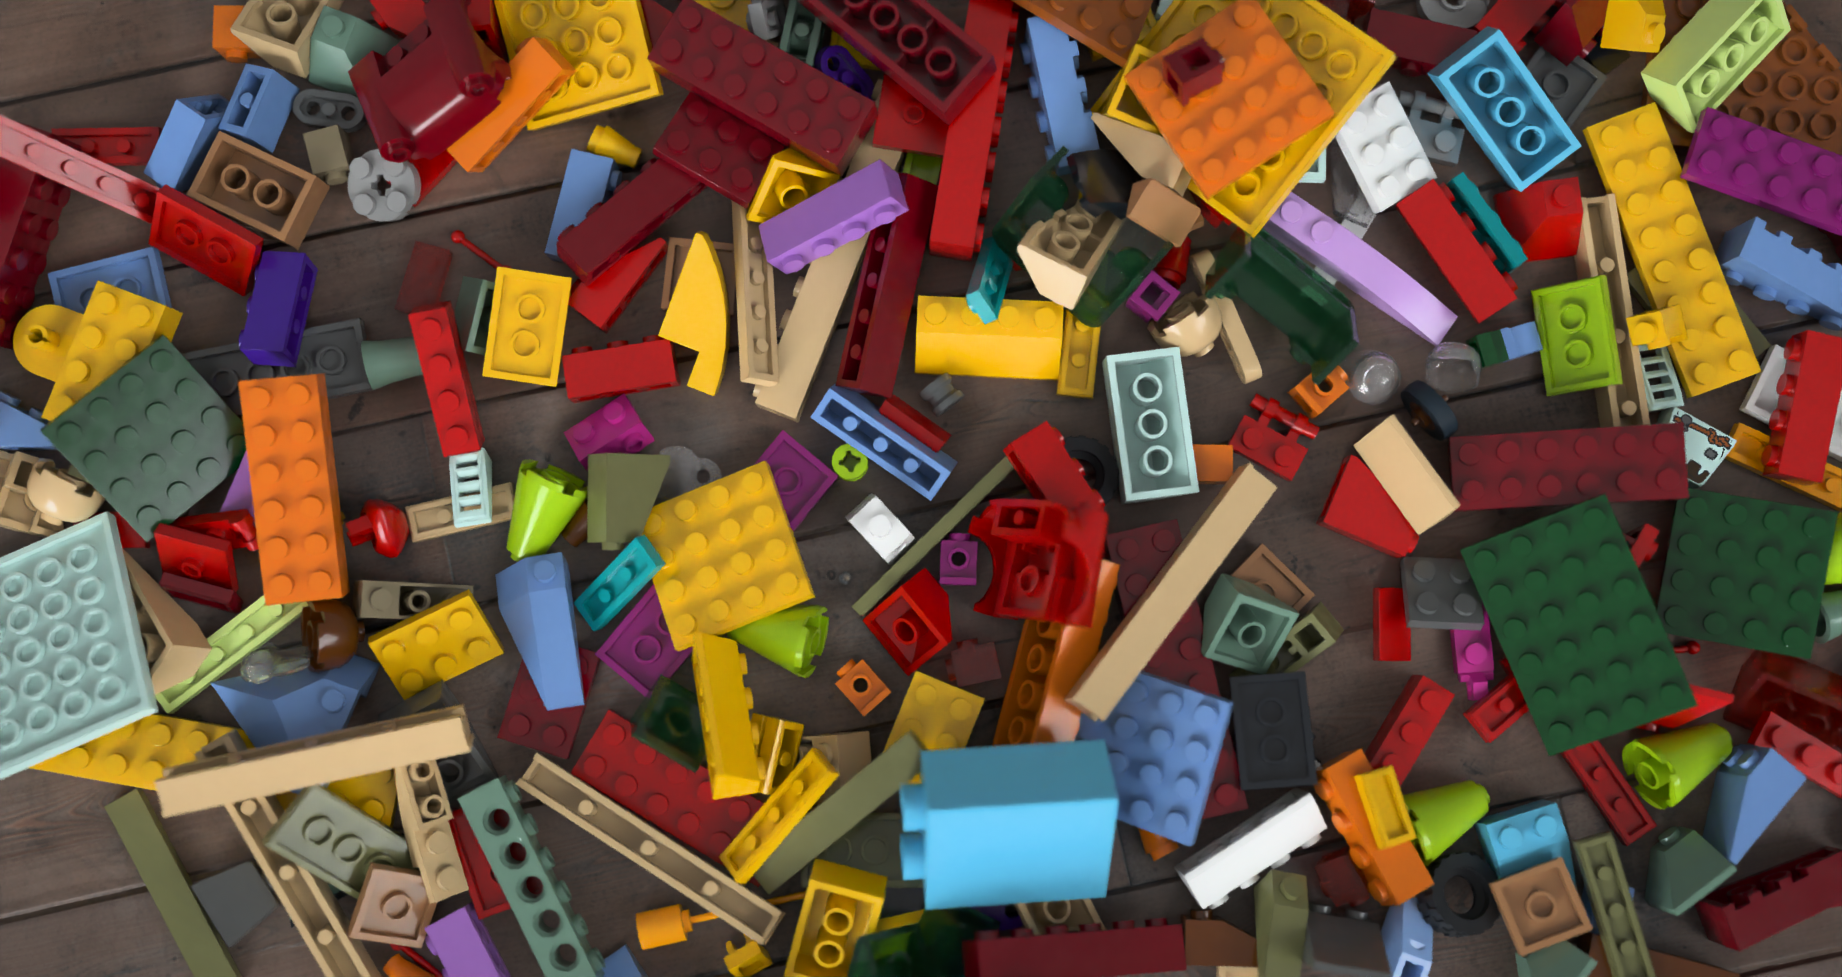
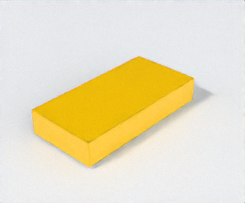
[1354,765,1416,850]

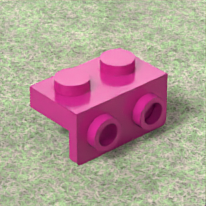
[563,394,654,471]

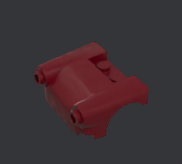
[348,0,512,163]

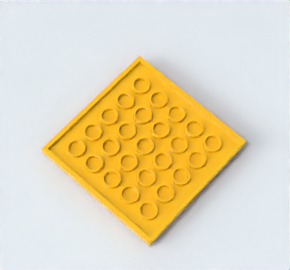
[1090,0,1396,238]

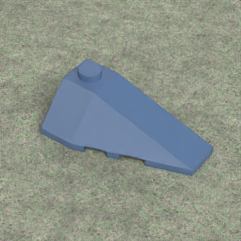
[495,552,585,711]

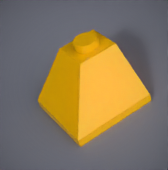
[1600,0,1666,53]
[746,148,840,223]

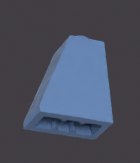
[144,94,230,192]

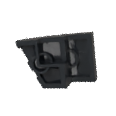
[1066,149,1142,220]

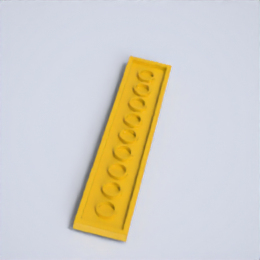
[28,713,398,828]

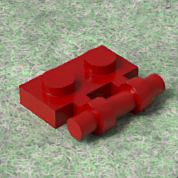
[1227,393,1320,482]

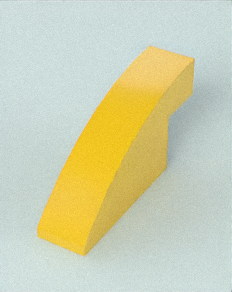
[658,231,730,396]

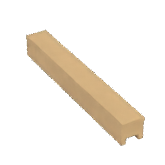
[1574,193,1650,428]
[1064,463,1278,722]
[154,704,474,818]
[194,728,382,977]
[516,753,786,945]

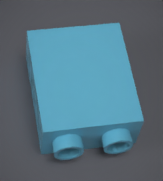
[900,740,1118,910]

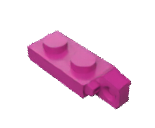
[1449,600,1495,701]

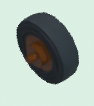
[1401,380,1458,441]

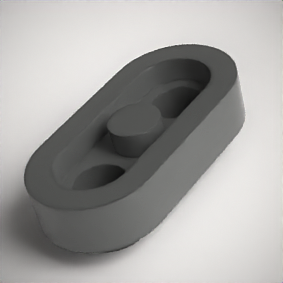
[293,89,367,133]

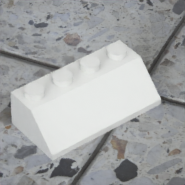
[1174,787,1327,909]

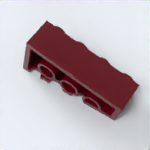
[1694,846,1842,952]

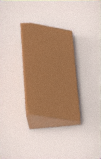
[1126,178,1201,248]

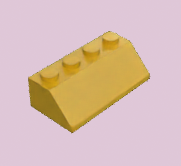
[915,295,1064,380]
[691,632,765,799]

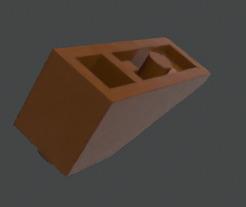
[1180,908,1258,967]

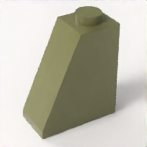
[587,453,670,550]

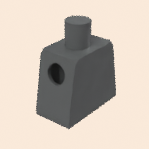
[191,860,280,948]

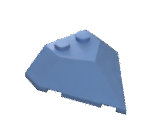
[211,655,380,794]

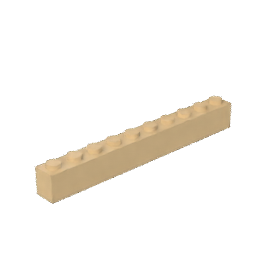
[753,78,906,423]

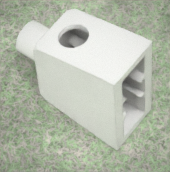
[845,493,917,567]

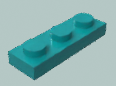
[1446,172,1528,274]
[966,235,1013,324]
[573,535,666,632]

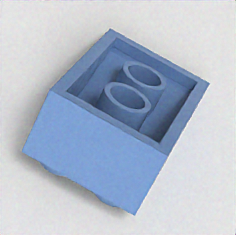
[1702,744,1807,865]

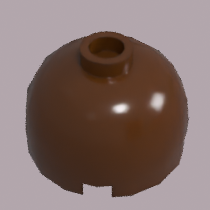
[301,599,365,672]

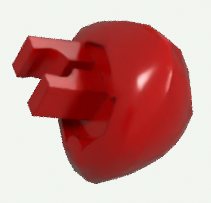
[345,499,409,558]

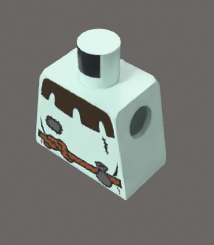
[1656,407,1737,489]

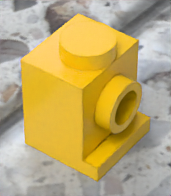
[1626,304,1688,350]

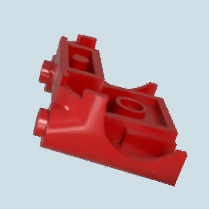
[968,498,1109,629]

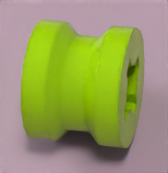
[832,443,869,482]

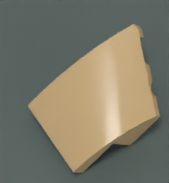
[0,450,64,538]

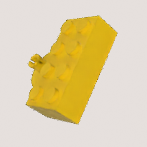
[13,280,183,421]

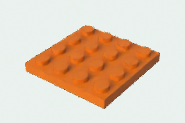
[1124,0,1335,200]

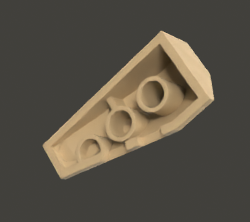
[230,0,344,79]
[1017,196,1127,310]
[122,548,212,695]

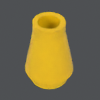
[586,124,643,169]

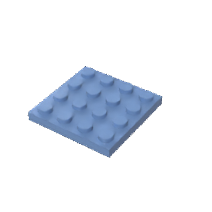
[1074,670,1234,847]

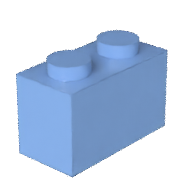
[218,63,300,154]

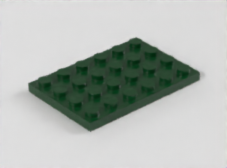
[1460,493,1698,756]

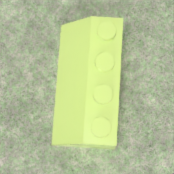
[1641,0,1791,133]

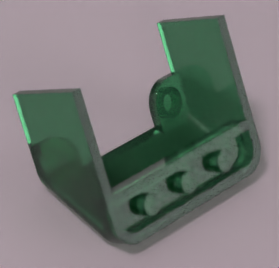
[992,146,1174,328]
[1205,227,1359,385]

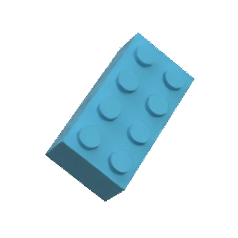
[1427,26,1581,192]

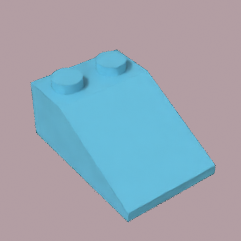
[1474,799,1578,893]

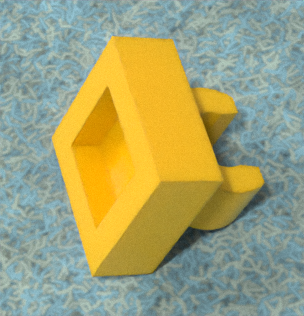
[723,933,773,977]

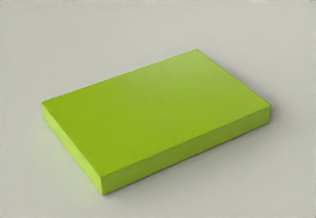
[1531,275,1623,397]

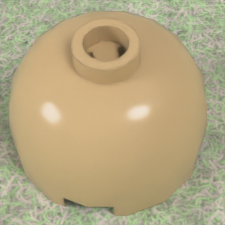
[1147,289,1223,357]
[27,458,105,526]

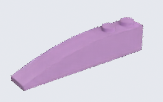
[1262,192,1458,347]

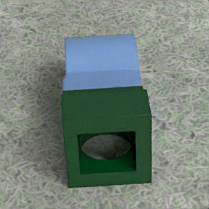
[1466,321,1543,372]

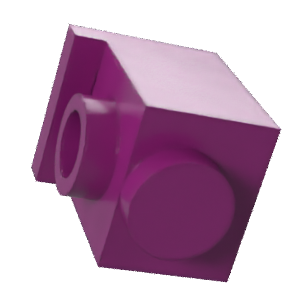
[1125,270,1181,323]
[939,533,978,586]

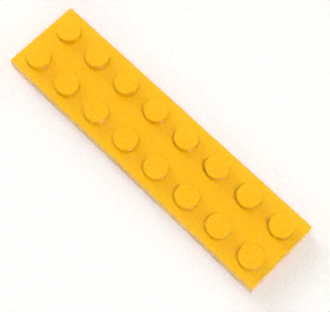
[1583,102,1762,398]

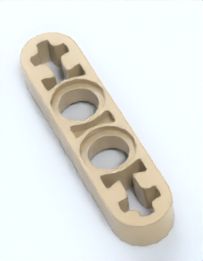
[1189,249,1263,384]

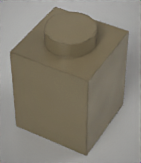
[303,124,355,185]

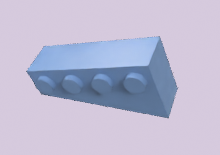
[1019,16,1099,176]
[1716,216,1842,331]

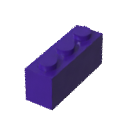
[239,251,318,367]

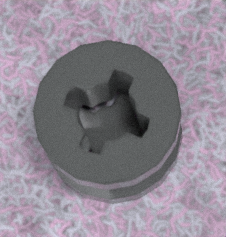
[919,373,965,417]

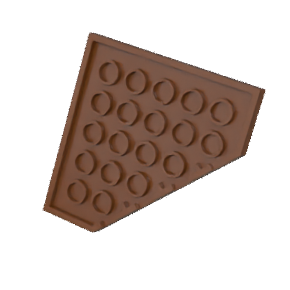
[1641,0,1842,155]

